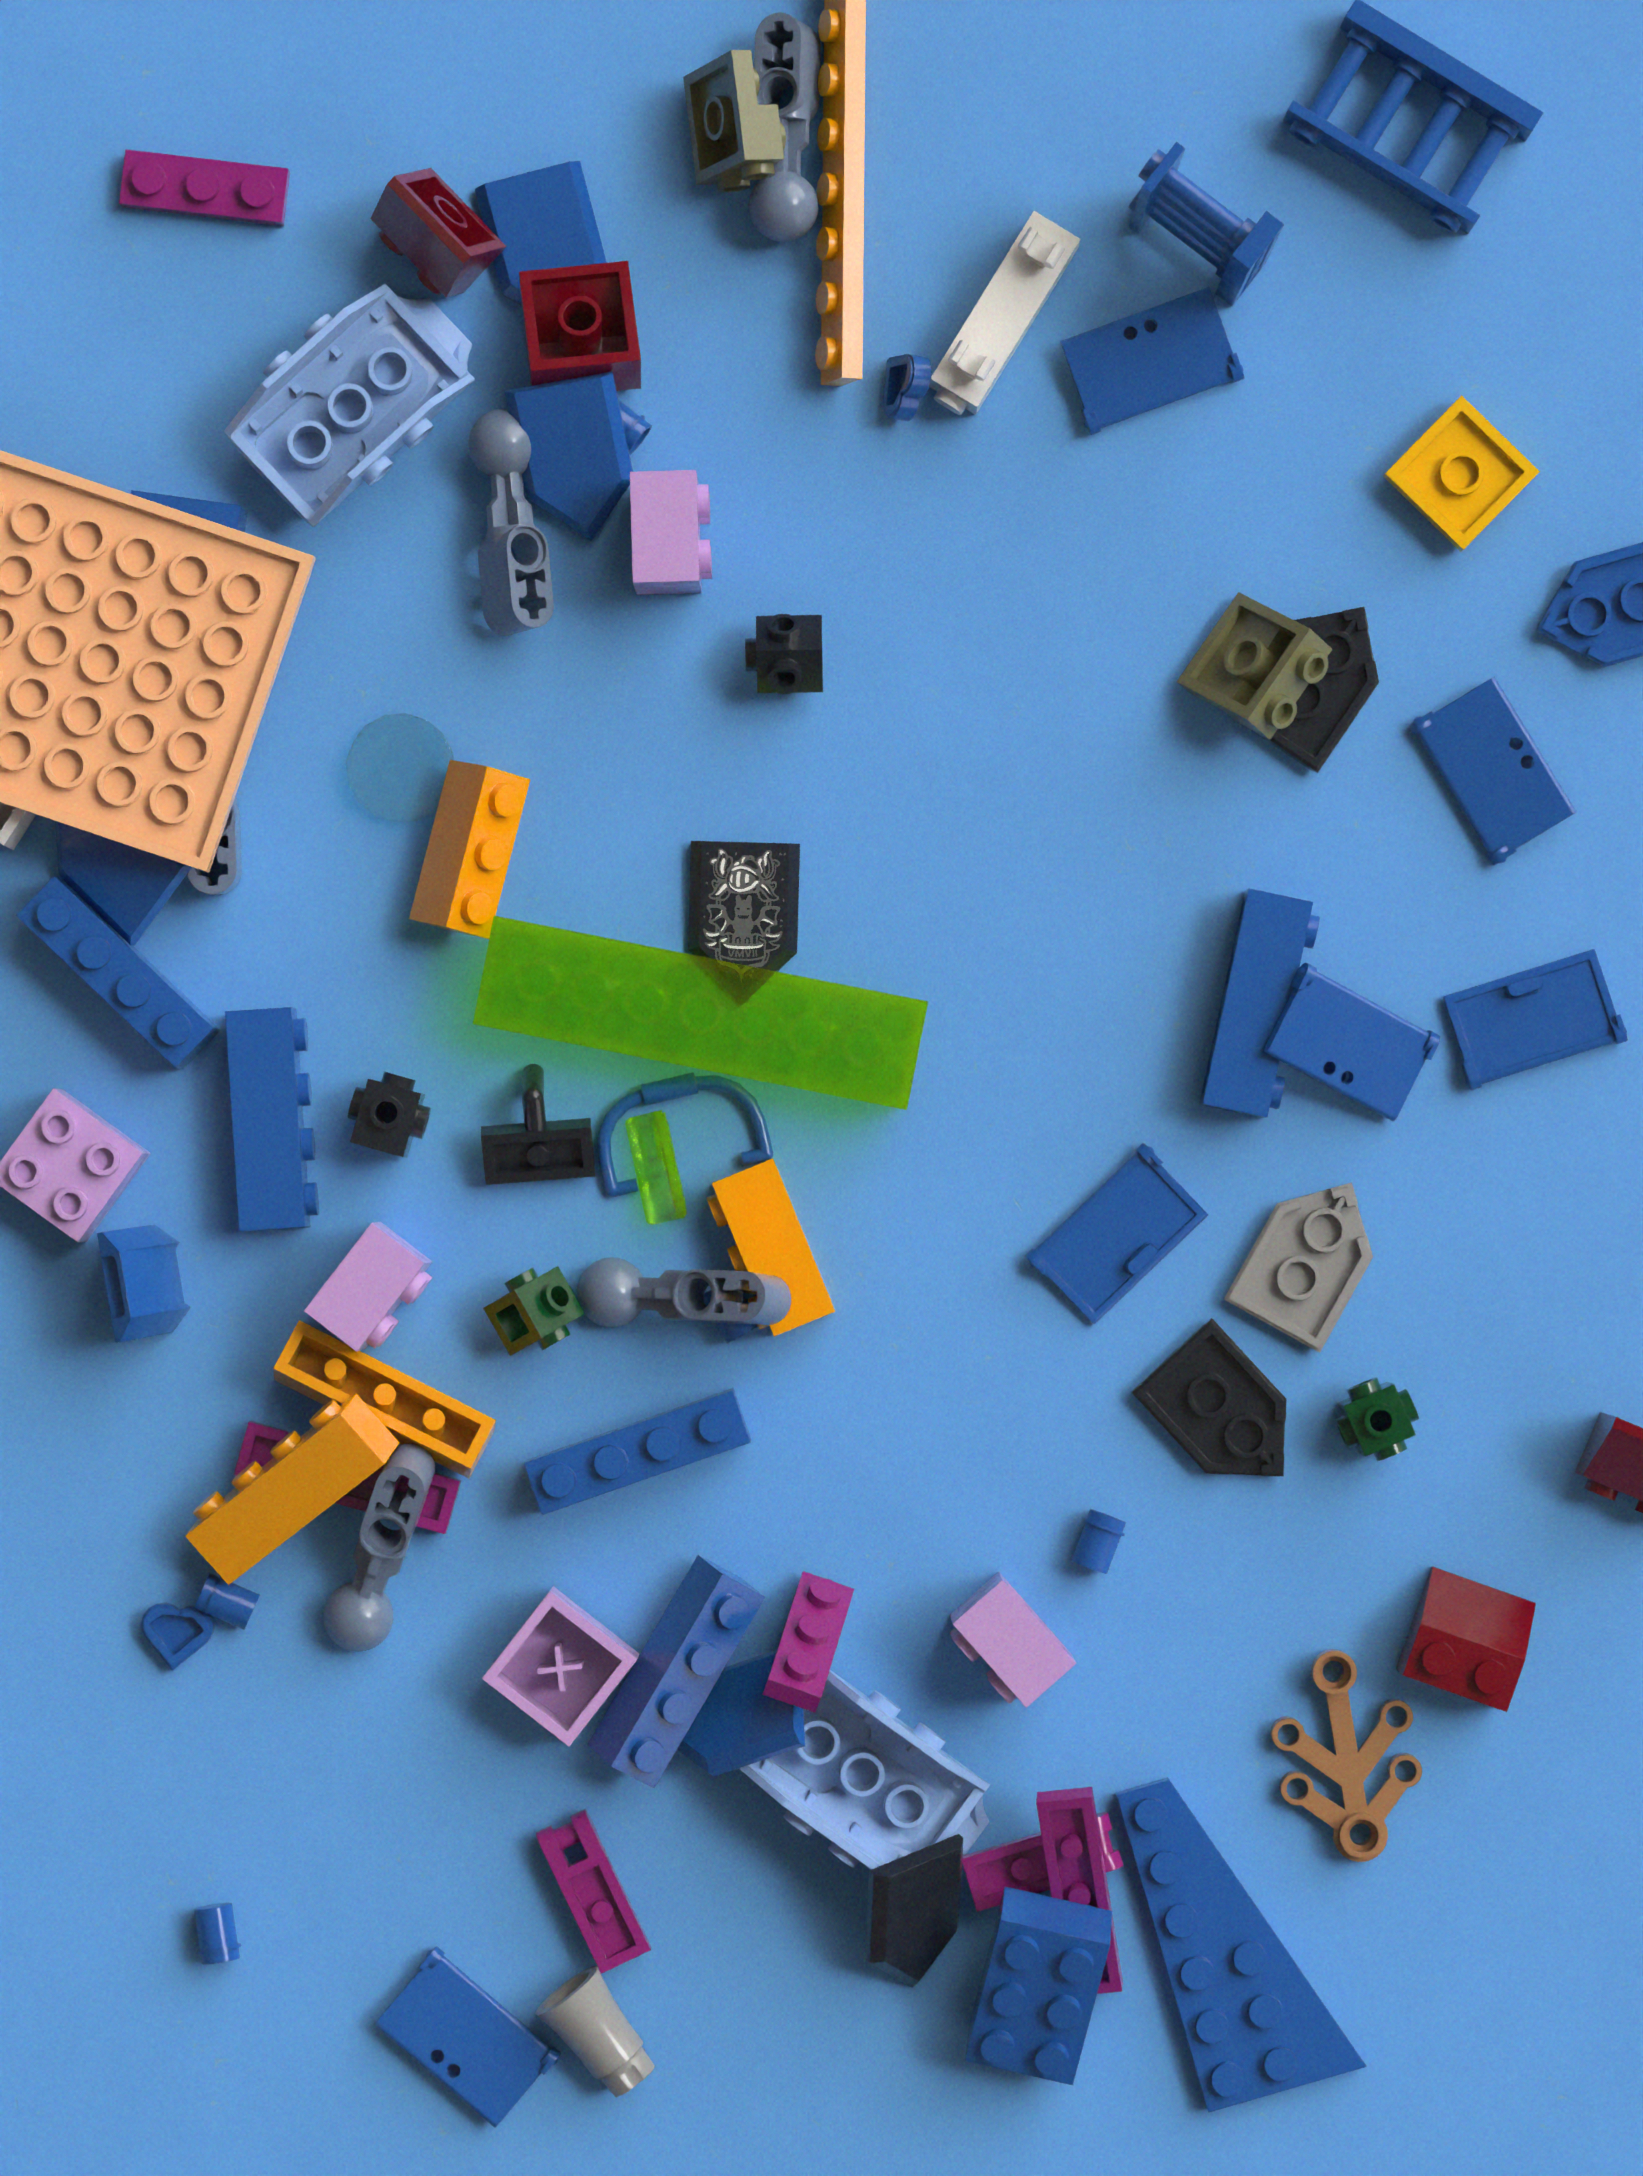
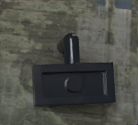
[481,1064,595,1185]

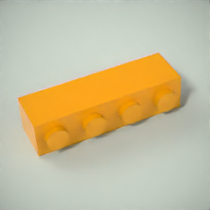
[273,1320,496,1479]
[185,1393,400,1585]

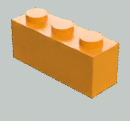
[409,760,530,939]
[706,1158,835,1336]

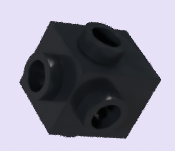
[745,614,823,694]
[348,1072,431,1158]

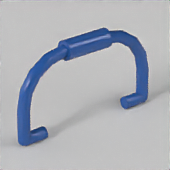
[597,1072,773,1197]

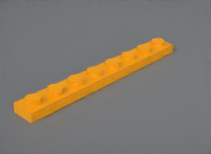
[815,0,866,386]

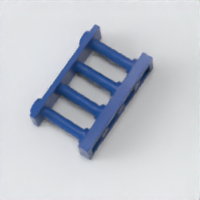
[1283,0,1544,234]
[1128,142,1284,306]

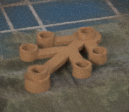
[1270,1649,1422,1862]

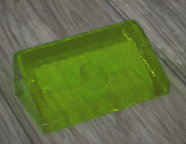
[625,1110,688,1225]

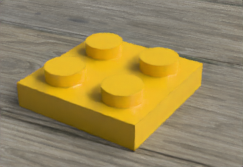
[1383,395,1540,552]

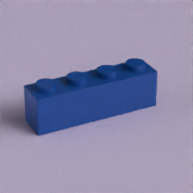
[16,876,221,1069]
[1199,888,1320,1118]
[225,1007,319,1231]
[524,1388,752,1515]
[587,1555,765,1788]

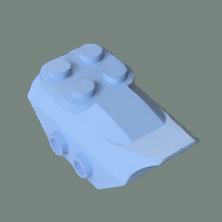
[224,284,475,527]
[739,1670,990,1870]

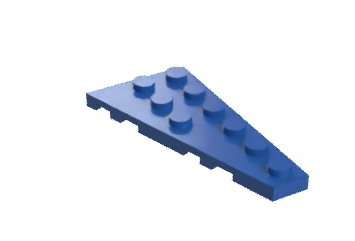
[1116,1777,1367,2113]

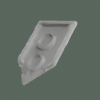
[1224,1182,1373,1353]

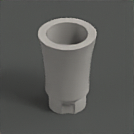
[535,1966,655,2097]

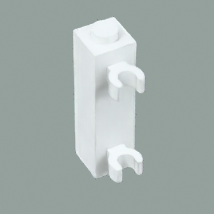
[929,211,1081,415]

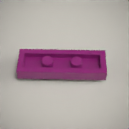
[119,149,290,226]
[763,1571,854,1713]

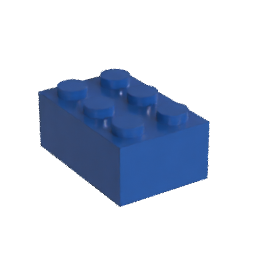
[965,1887,1113,2085]

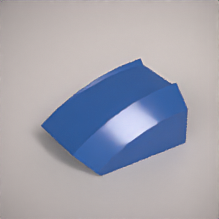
[97,1225,191,1343]

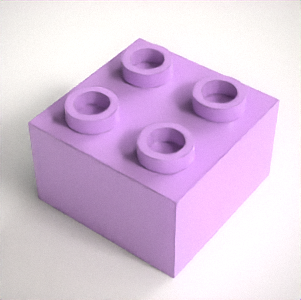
[630,470,712,595]
[0,1088,151,1242]
[304,1222,433,1352]
[950,1572,1077,1708]
[482,1586,640,1747]

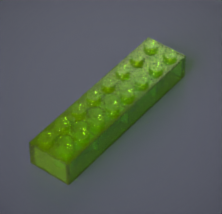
[473,916,928,1110]

